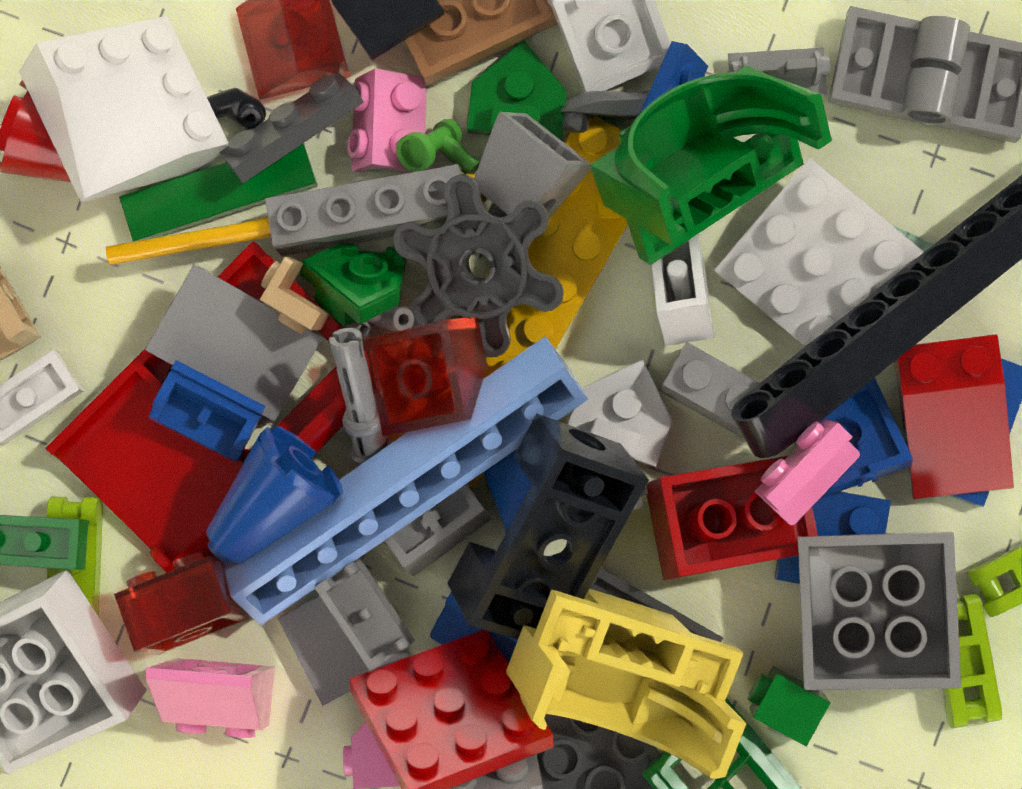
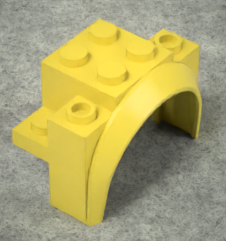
[506,589,747,779]

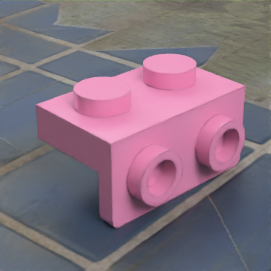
[348,68,427,173]
[754,419,860,525]

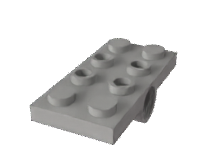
[828,6,1022,143]

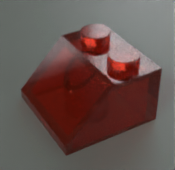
[236,0,351,100]
[364,317,487,437]
[114,552,250,655]

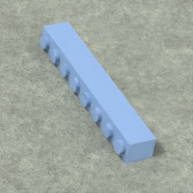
[222,336,588,625]

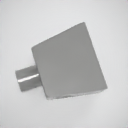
[474,112,591,219]

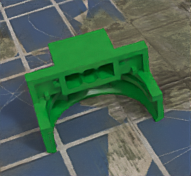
[590,66,832,265]

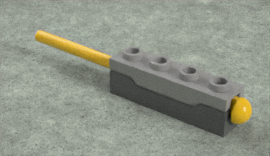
[106,164,487,265]

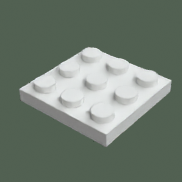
[715,157,924,347]

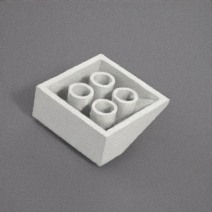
[19,16,229,203]
[0,569,147,774]

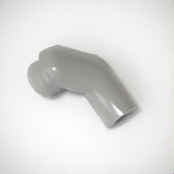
[345,306,414,340]

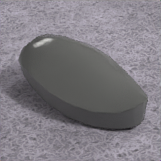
[559,90,650,133]

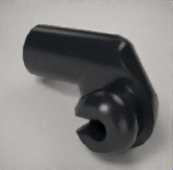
[207,88,266,130]

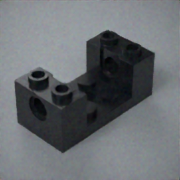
[447,413,649,640]

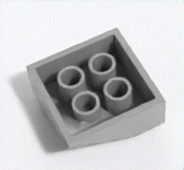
[798,532,961,690]

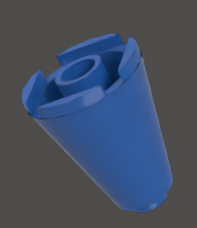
[206,426,343,563]

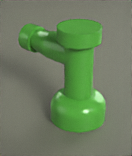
[396,119,480,175]

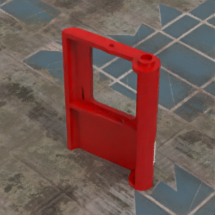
[45,240,392,586]

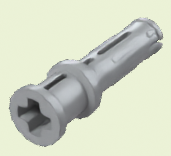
[329,328,392,467]

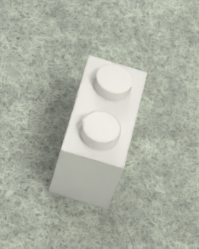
[651,234,714,346]

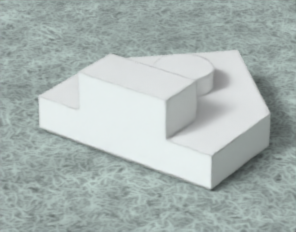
[568,359,672,468]

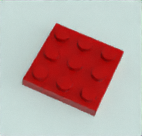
[349,630,553,789]

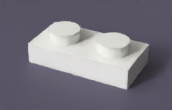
[0,350,84,446]

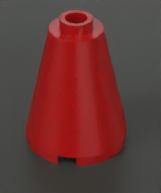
[0,80,71,182]

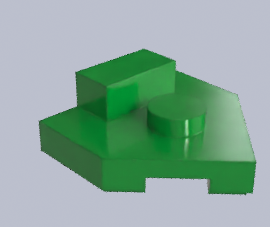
[467,40,567,141]
[300,243,406,327]

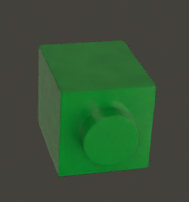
[747,666,830,747]

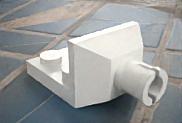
[546,0,670,92]

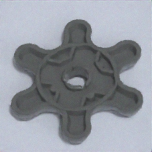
[393,175,564,357]

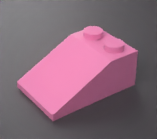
[145,658,275,738]

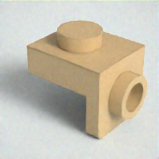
[260,257,330,334]

